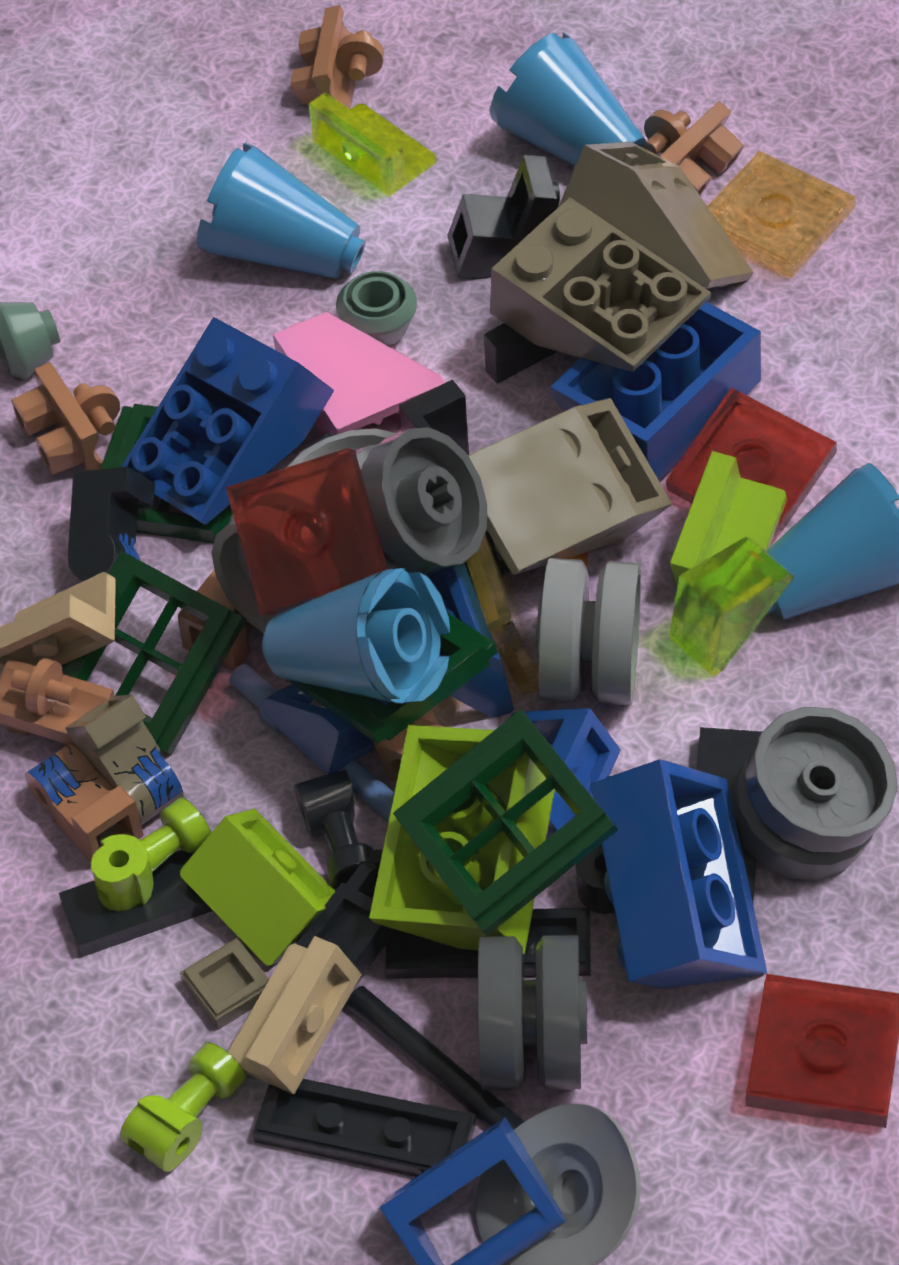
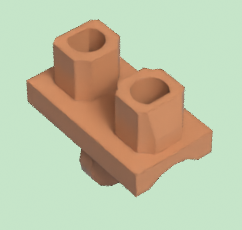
[290,5,385,114]
[643,101,744,195]
[11,362,120,475]
[0,658,115,748]

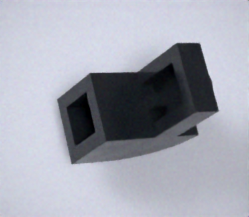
[447,155,560,278]

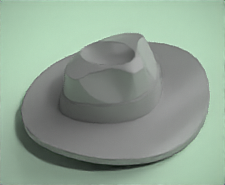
[475,1104,641,1265]

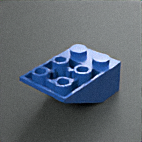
[121,317,335,525]

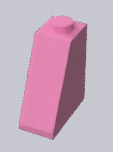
[273,312,445,437]

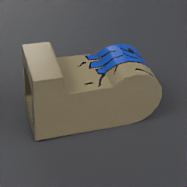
[65,695,183,825]

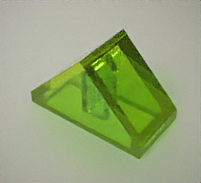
[669,536,795,676]

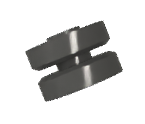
[321,427,487,580]
[730,707,898,881]
[478,935,587,1090]

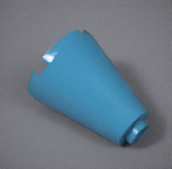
[489,32,646,166]
[197,143,366,279]
[746,463,899,620]
[262,568,450,704]

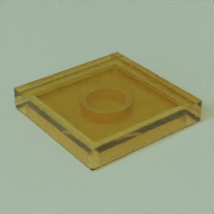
[707,151,856,278]
[466,532,539,694]

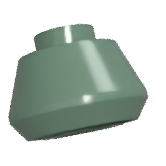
[336,271,417,346]
[0,302,60,379]

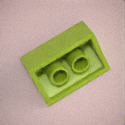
[369,725,555,955]

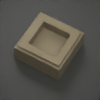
[180,938,269,1030]

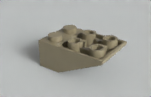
[559,141,753,288]
[490,197,711,372]
[468,398,672,575]

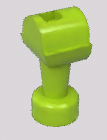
[91,797,212,911]
[120,1042,246,1172]

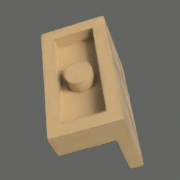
[0,572,116,673]
[228,936,362,1094]

